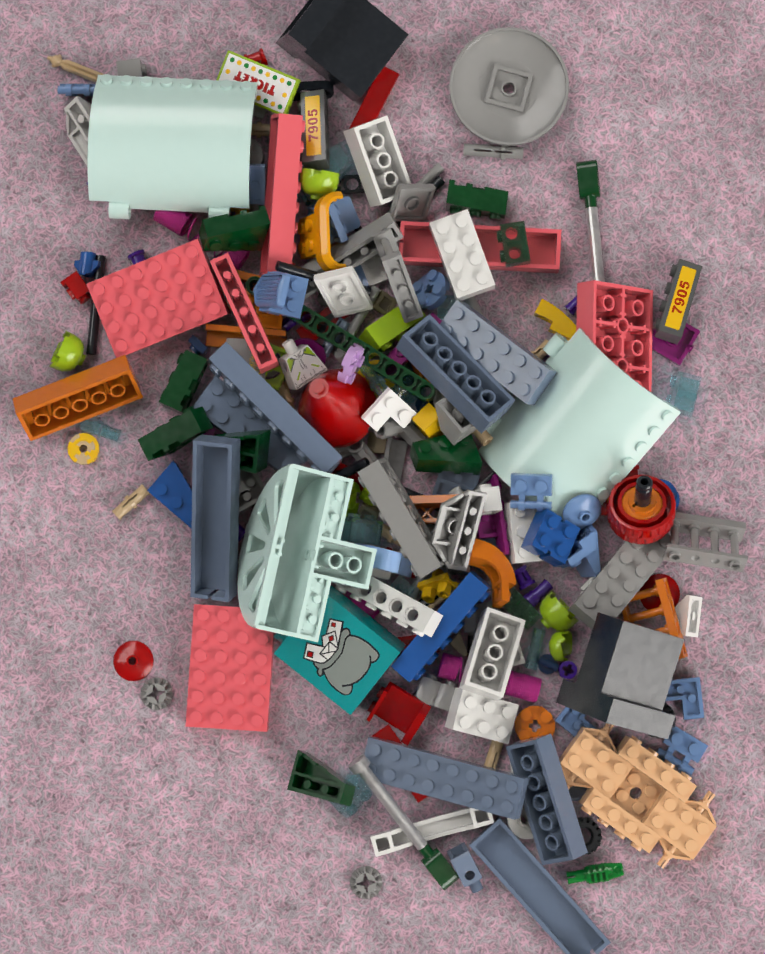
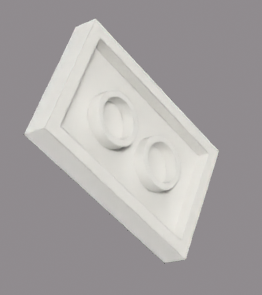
[314,266,373,318]

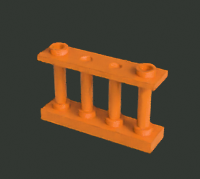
[622,578,688,659]

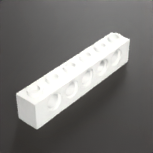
[334,576,443,637]

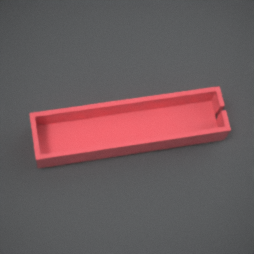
[259,113,305,276]
[399,221,562,274]

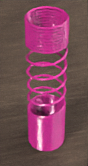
[153,210,250,270]
[437,652,542,703]

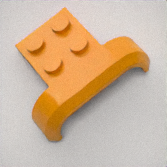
[297,191,346,272]

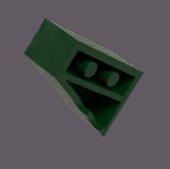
[199,206,270,251]
[159,350,209,415]
[138,406,213,461]
[287,750,356,807]

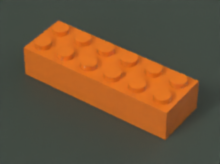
[12,354,143,441]

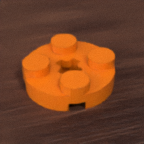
[514,705,555,740]

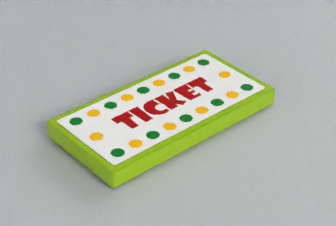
[216,50,301,114]

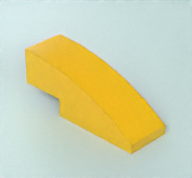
[534,299,576,341]

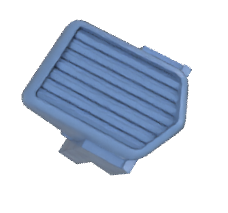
[307,196,361,244]
[253,271,309,319]
[553,524,601,577]

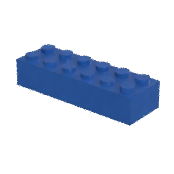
[391,571,492,683]

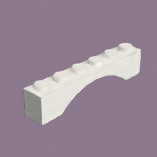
[370,807,494,857]

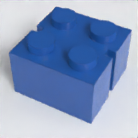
[521,509,580,566]

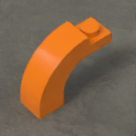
[468,539,516,609]

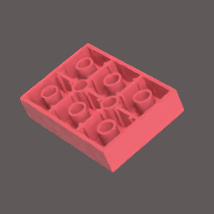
[86,239,231,358]
[576,280,653,392]
[185,604,275,732]

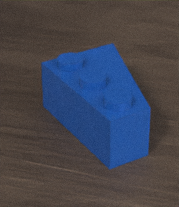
[147,460,192,529]

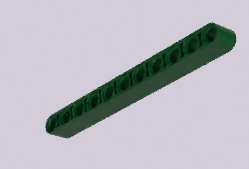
[246,276,436,402]

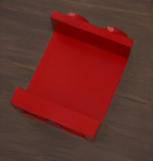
[366,681,431,746]

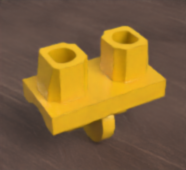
[417,569,459,603]

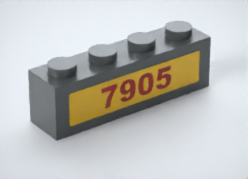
[298,89,330,170]
[653,259,703,344]

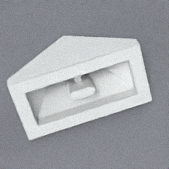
[675,595,702,638]

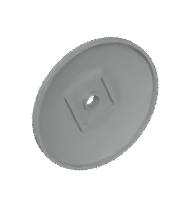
[449,27,569,146]

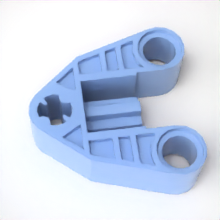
[355,542,412,578]

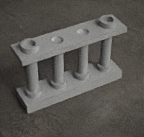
[372,228,424,323]
[663,512,748,572]

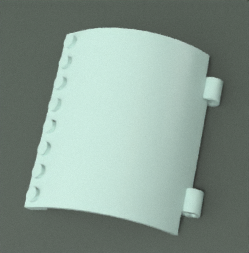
[87,74,258,219]
[478,328,681,530]

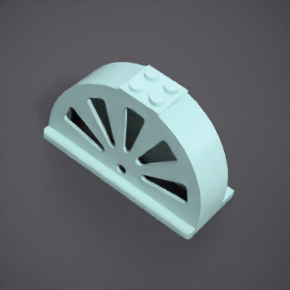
[237,464,377,642]

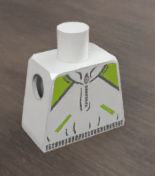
[279,338,327,390]

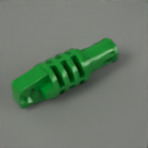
[566,863,624,885]

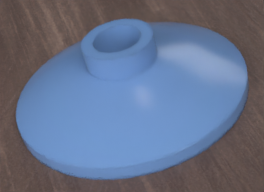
[562,494,601,529]

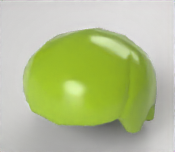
[549,631,572,662]

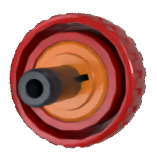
[607,475,676,545]

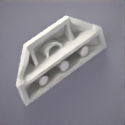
[64,96,91,165]

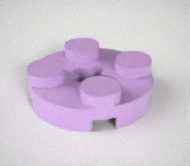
[337,343,365,385]

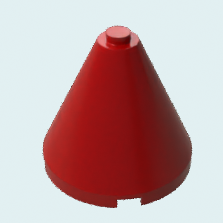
[298,369,377,448]

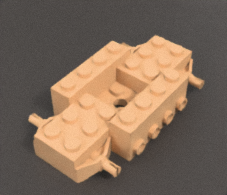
[559,723,717,869]

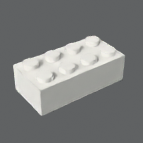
[343,116,411,207]
[429,209,495,301]
[459,607,526,701]

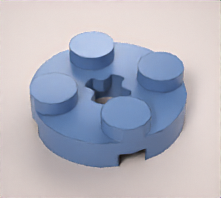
[413,269,450,310]

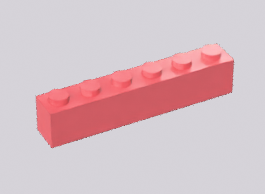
[210,253,279,374]

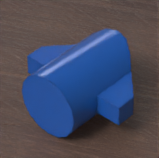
[74,252,101,278]

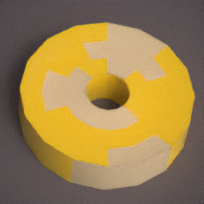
[67,433,100,465]

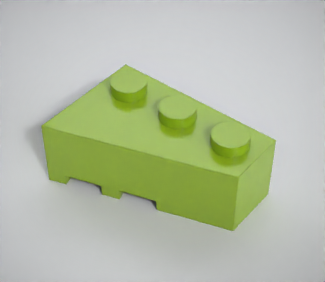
[358,306,426,359]

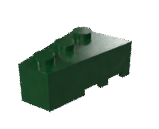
[446,179,509,221]
[213,429,271,474]
[409,434,483,475]

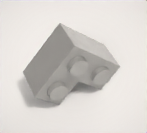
[239,470,265,515]

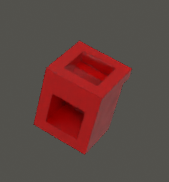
[60,271,91,304]

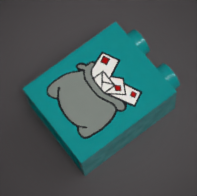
[274,585,406,715]

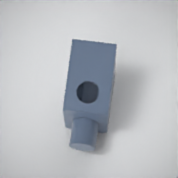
[447,842,483,893]

